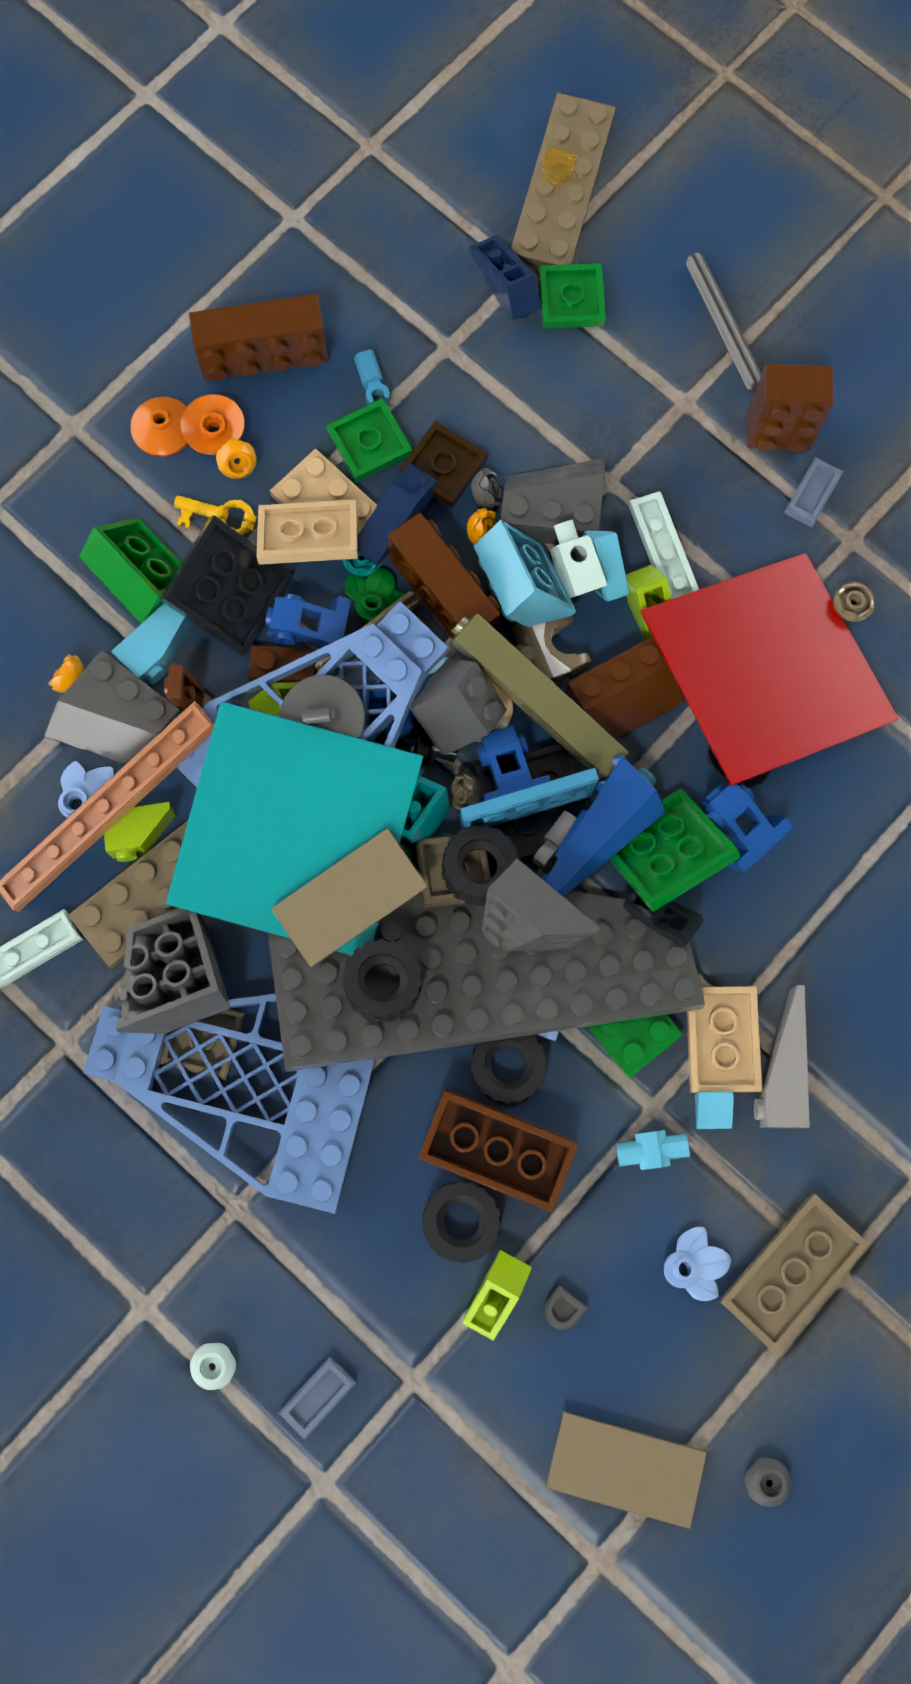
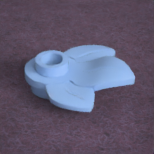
[58,761,114,818]
[664,1227,731,1301]

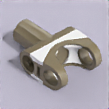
[511,616,592,685]

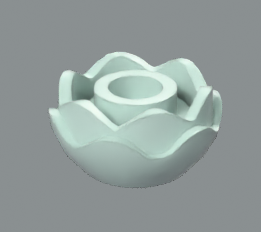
[190,1343,236,1390]

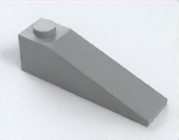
[754,985,810,1129]

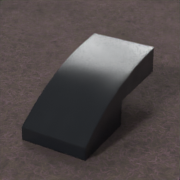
[623,890,703,948]

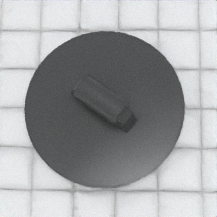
[279,675,366,739]

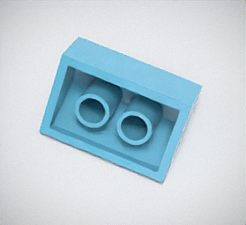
[474,520,577,627]

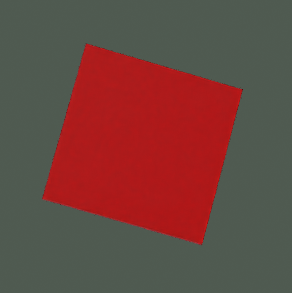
[640,553,898,786]

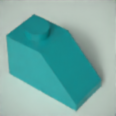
[401,775,450,843]

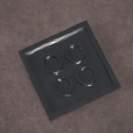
[159,515,293,656]
[475,744,592,860]

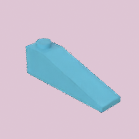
[111,603,193,685]

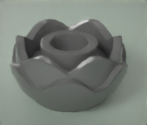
[471,468,503,509]
[745,1457,792,1507]

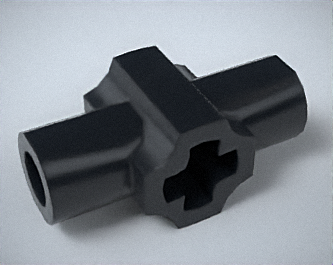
[396,722,459,764]

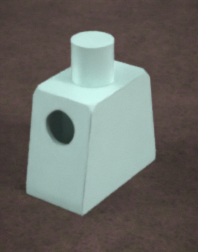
[550,519,607,598]

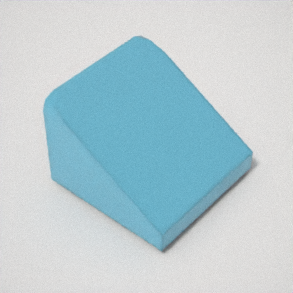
[695,1092,734,1129]

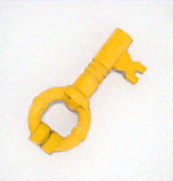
[174,495,257,536]

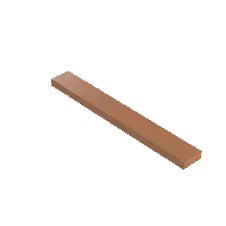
[0,701,215,912]

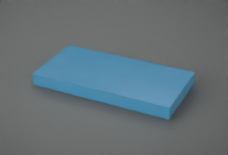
[460,768,599,830]

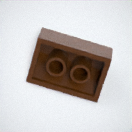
[565,636,684,740]

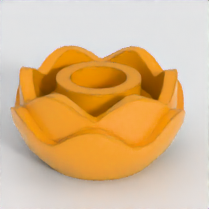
[216,439,257,479]
[467,508,497,545]
[48,654,84,693]

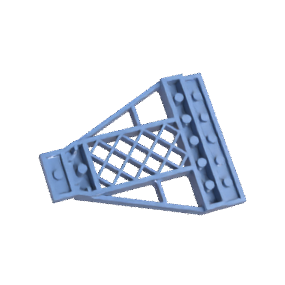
[177,601,450,787]
[83,994,376,1214]

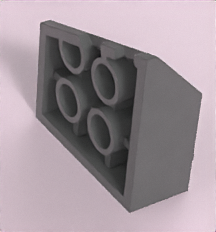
[482,859,601,952]

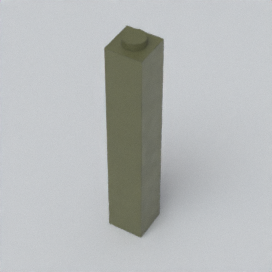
[449,613,628,778]

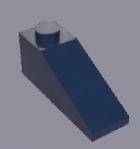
[469,235,541,321]
[358,464,437,566]

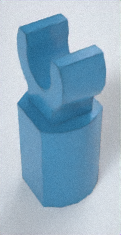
[354,349,390,405]

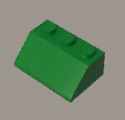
[79,518,182,624]

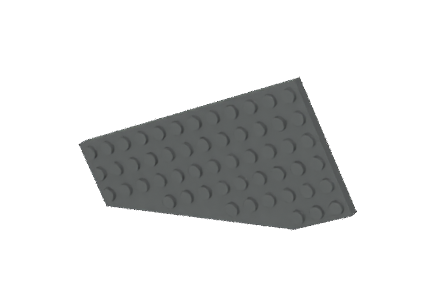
[268,866,705,1072]

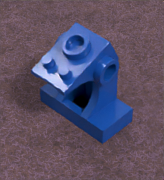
[266,594,351,649]
[477,725,550,802]
[701,784,793,872]

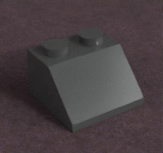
[409,658,507,755]

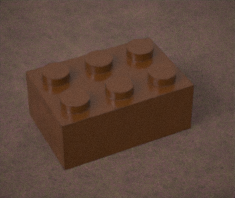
[747,364,834,452]

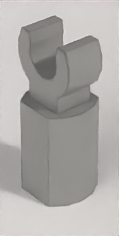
[532,811,577,870]

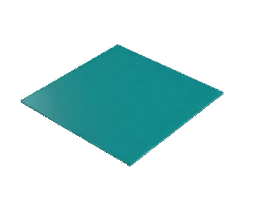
[165,702,423,956]

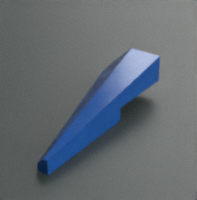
[540,755,665,897]

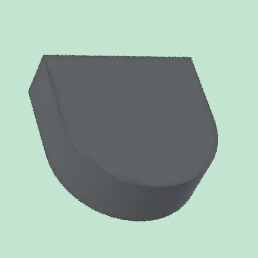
[544,1284,588,1330]

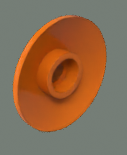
[180,394,245,455]
[131,397,188,457]

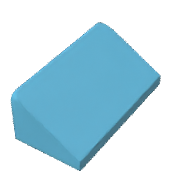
[583,530,629,602]

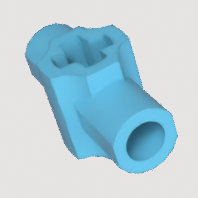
[616,1130,690,1170]

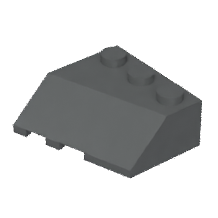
[501,458,605,545]
[44,650,181,765]
[116,908,231,1034]

